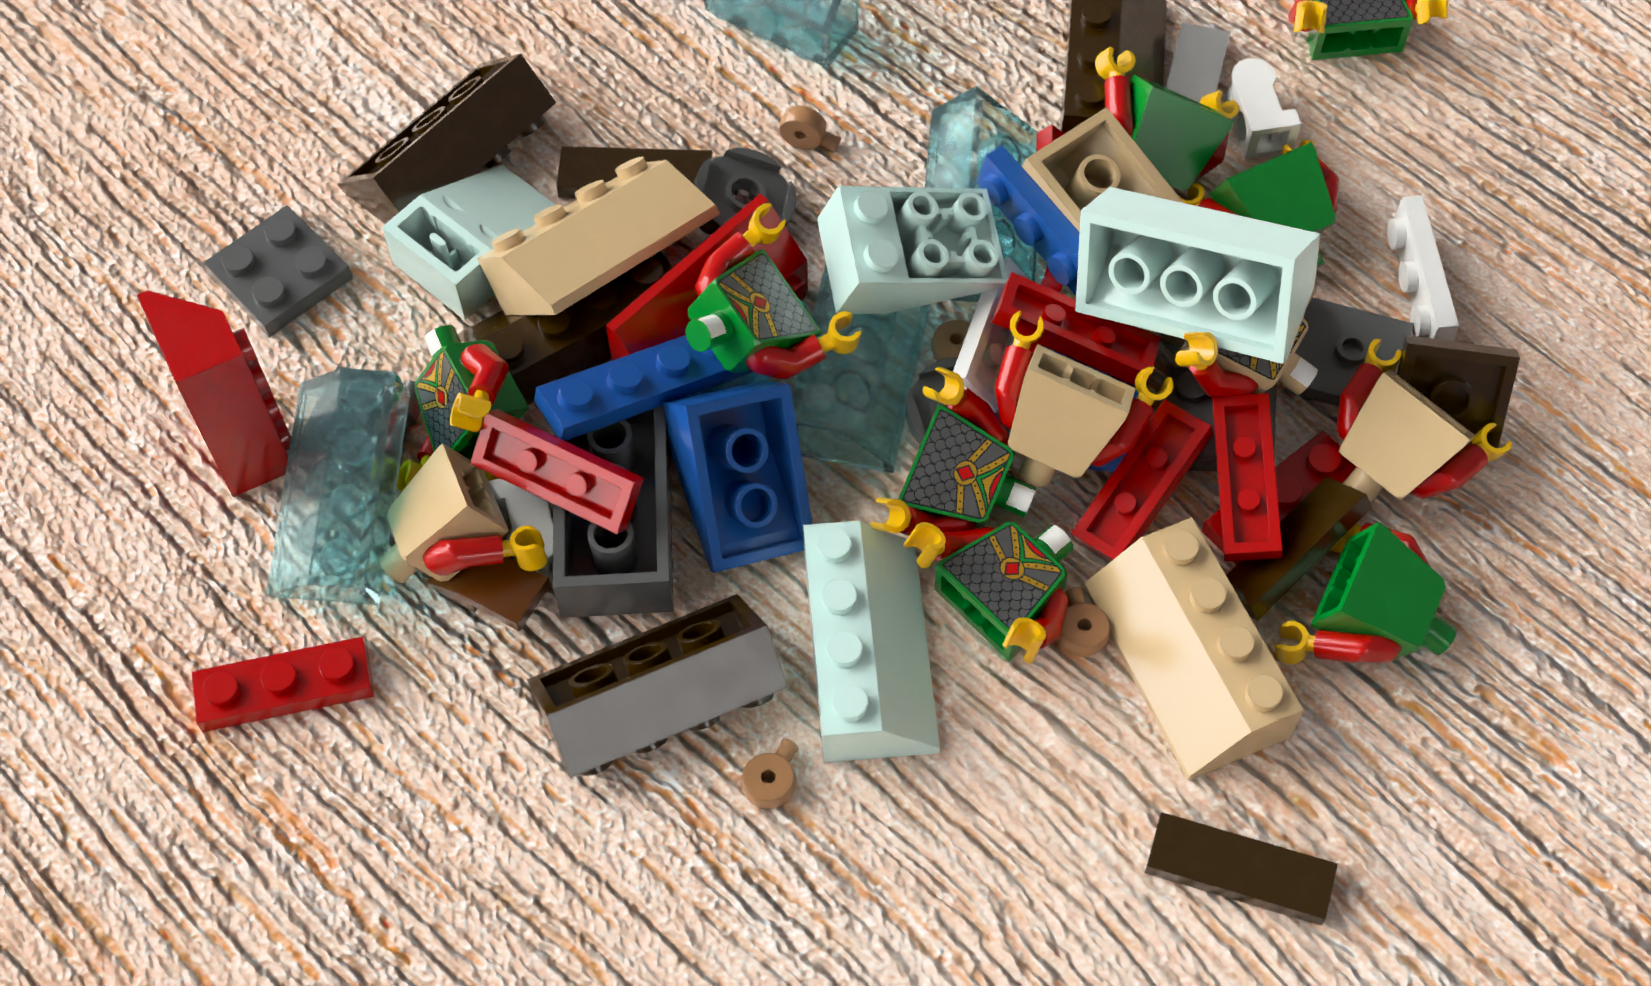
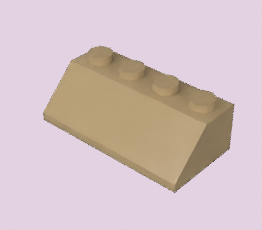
[1022,107,1184,337]
[477,157,720,315]
[1084,517,1304,781]

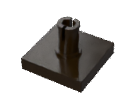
[1397,335,1520,448]

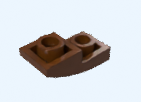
[427,557,551,632]

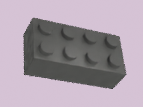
[553,405,674,618]

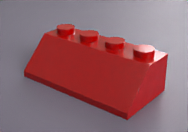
[606,194,808,361]
[137,290,296,497]

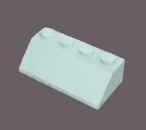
[1075,187,1320,364]
[803,521,940,763]

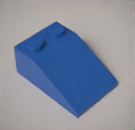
[663,380,813,573]

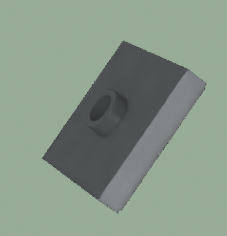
[1284,297,1414,406]

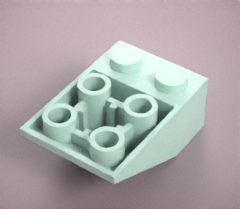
[382,165,556,320]
[817,186,1008,314]

